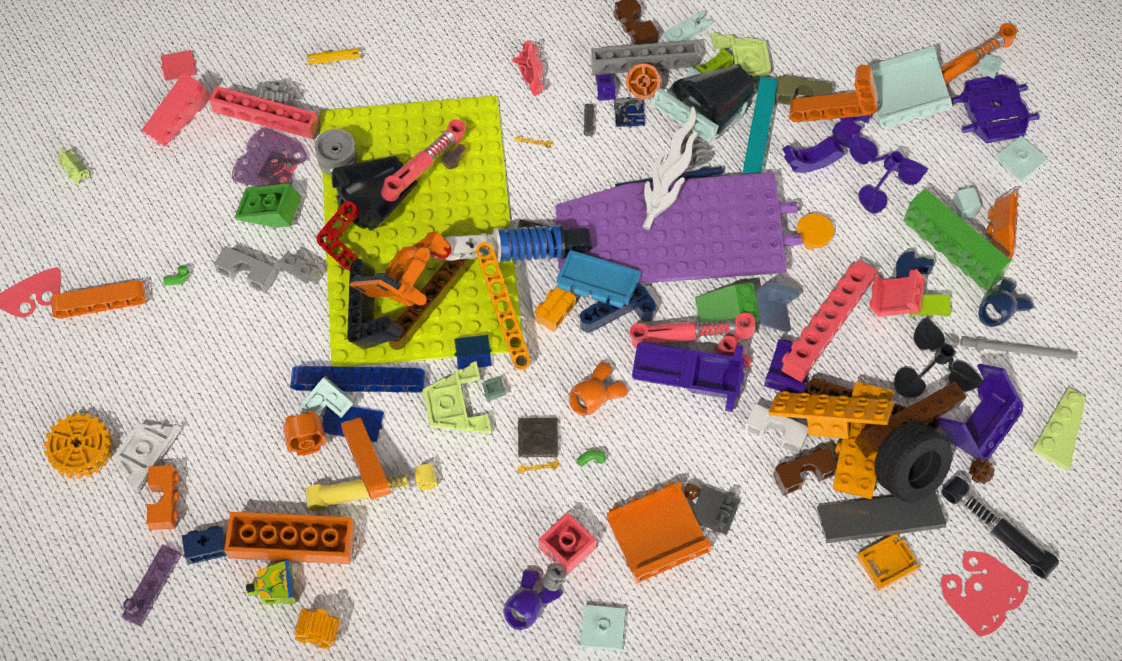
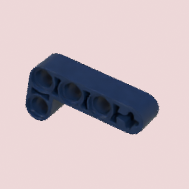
[580,284,656,333]

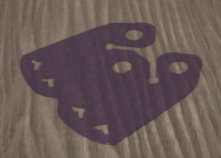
[232,127,307,187]

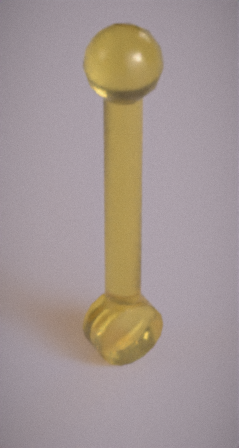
[515,136,552,148]
[518,461,559,474]

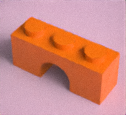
[146,465,180,530]

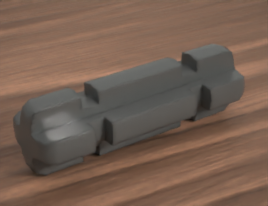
[584,103,594,136]

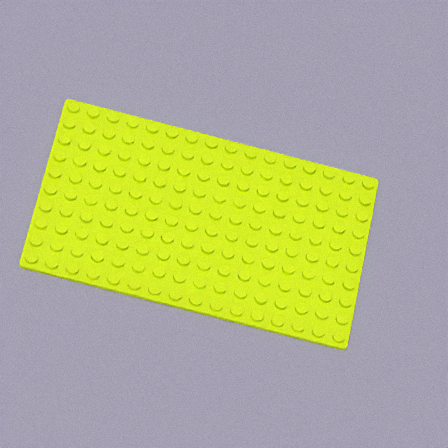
[320,96,522,368]

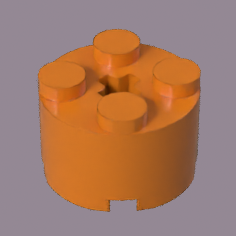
[283,411,326,456]

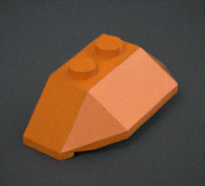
[986,189,1018,260]

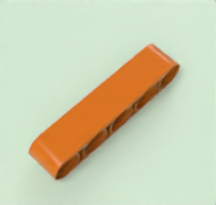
[51,280,146,319]
[341,417,391,500]

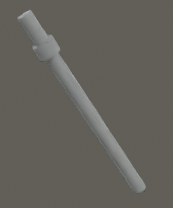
[960,338,1078,360]

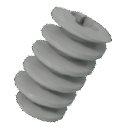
[681,131,711,167]

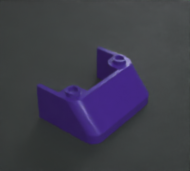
[937,363,1023,461]

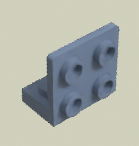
[755,282,799,332]

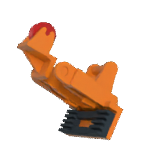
[350,231,451,306]

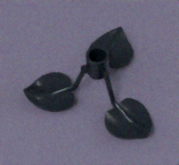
[894,317,983,398]

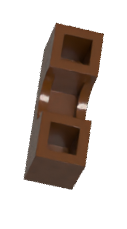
[613,0,659,45]
[773,447,837,496]

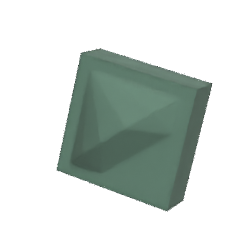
[482,376,506,402]

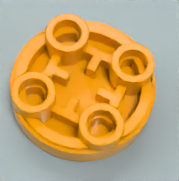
[796,213,834,250]

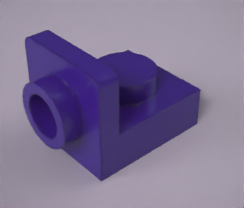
[595,74,616,101]

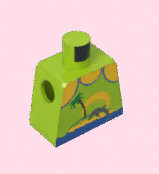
[246,560,296,605]

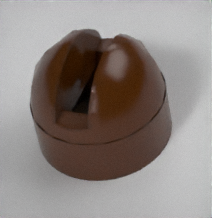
[684,483,701,500]

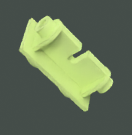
[58,148,89,185]

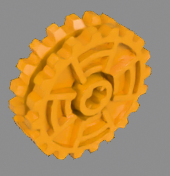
[44,413,113,479]

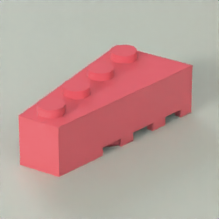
[142,72,211,147]

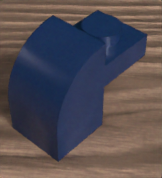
[892,251,934,279]

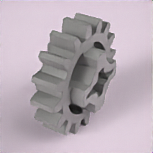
[256,80,296,103]

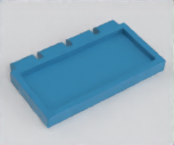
[557,250,641,308]

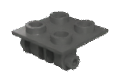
[693,485,740,535]

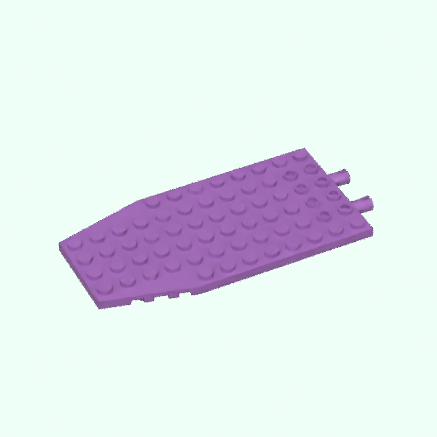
[555,172,802,284]

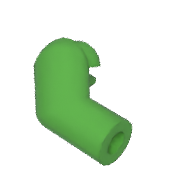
[163,265,190,286]
[576,450,607,467]

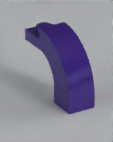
[782,136,845,173]

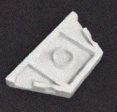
[114,424,181,492]

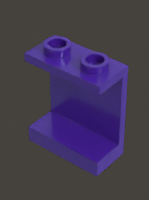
[764,339,809,394]

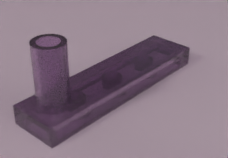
[121,544,182,627]

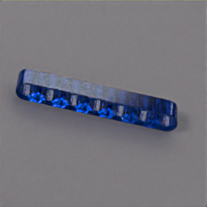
[290,366,425,393]

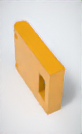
[856,534,921,592]

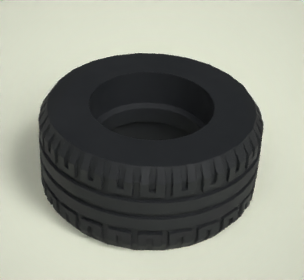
[874,422,952,502]

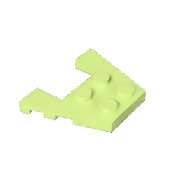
[711,32,771,80]
[423,361,492,433]

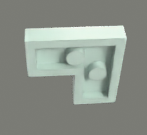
[299,377,355,418]

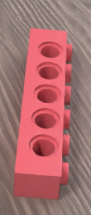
[209,86,320,139]

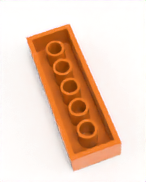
[224,512,355,565]

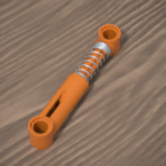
[940,23,1017,84]

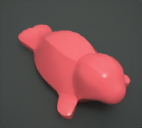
[512,40,544,96]

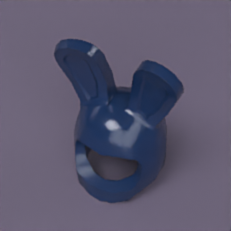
[978,278,1034,327]

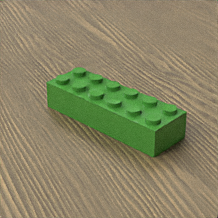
[903,189,1012,292]

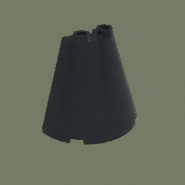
[670,64,755,135]
[332,156,418,231]

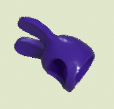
[503,568,563,630]

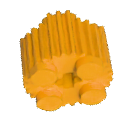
[294,608,341,649]

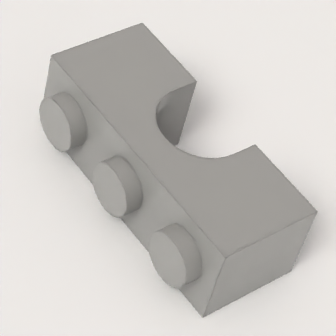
[214,246,277,293]

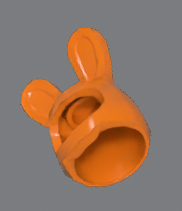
[569,361,629,416]

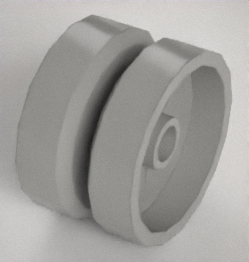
[314,129,358,176]

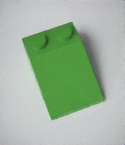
[234,183,302,228]
[695,283,760,327]

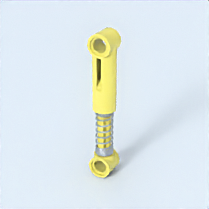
[305,464,437,511]

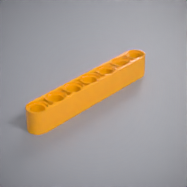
[476,242,530,371]

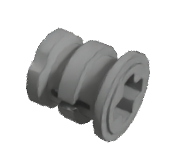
[543,563,567,591]

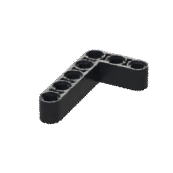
[347,259,403,349]

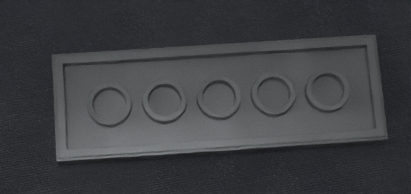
[817,491,947,544]

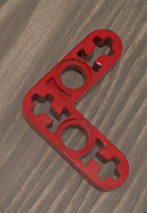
[316,202,360,271]

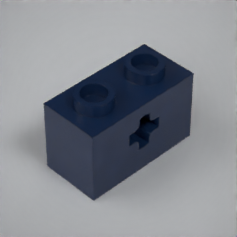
[181,526,227,565]

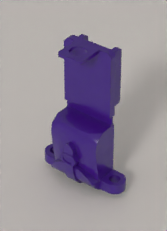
[632,342,745,412]

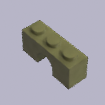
[775,75,832,105]

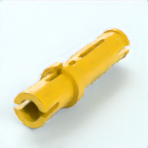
[306,47,361,65]

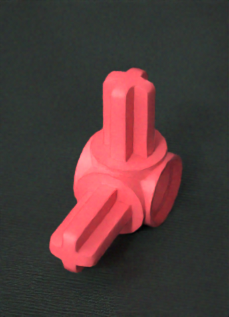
[715,334,752,368]

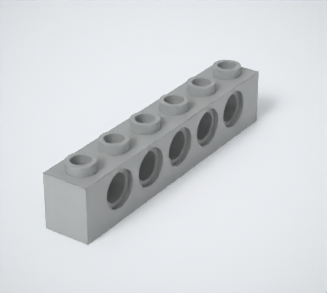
[591,40,699,75]

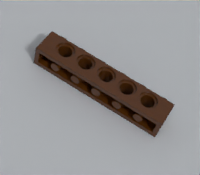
[855,381,967,458]

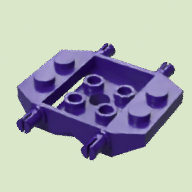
[951,75,1040,144]

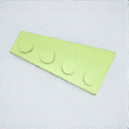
[1032,388,1086,471]

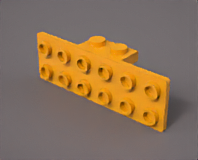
[832,382,894,499]
[768,391,895,439]

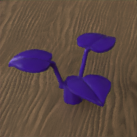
[849,133,928,214]

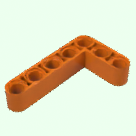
[789,65,878,123]

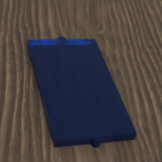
[322,406,384,443]

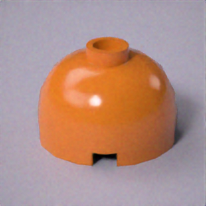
[626,63,662,99]

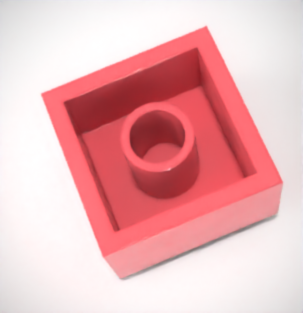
[538,512,597,575]

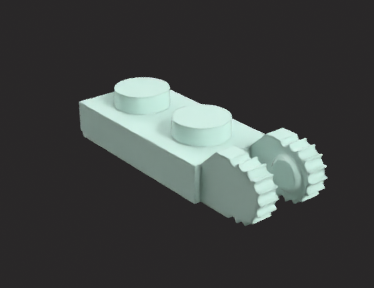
[663,11,712,42]

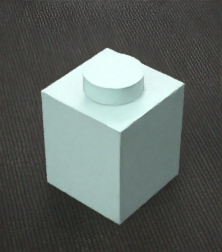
[953,187,981,219]

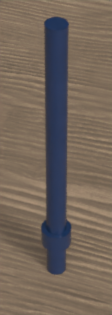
[615,166,723,187]

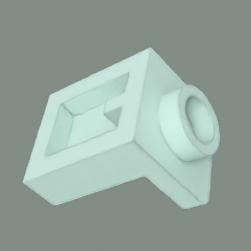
[978,54,1003,78]

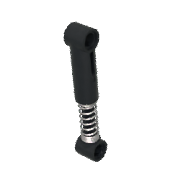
[941,476,1059,579]

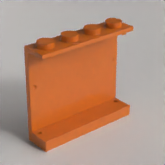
[606,481,712,583]

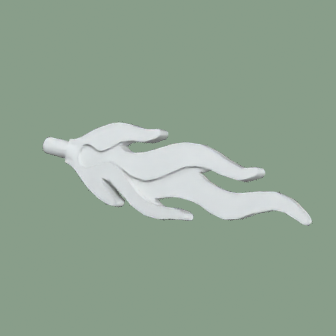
[643,107,697,230]

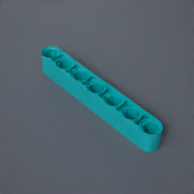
[742,76,778,175]

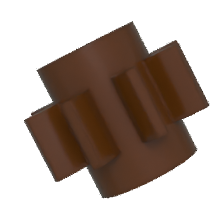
[968,459,995,484]

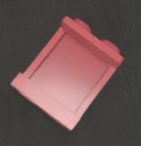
[869,269,925,317]

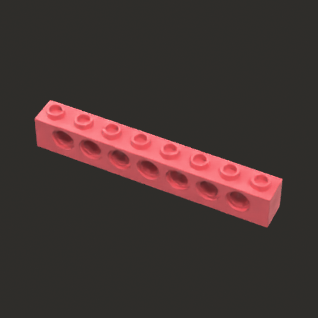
[781,260,878,382]

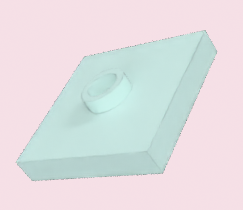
[995,136,1048,182]
[580,605,625,651]

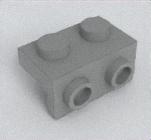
[277,251,321,285]

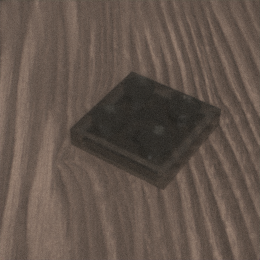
[518,418,558,458]

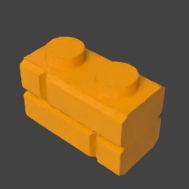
[535,287,576,332]

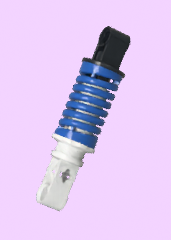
[444,224,592,263]

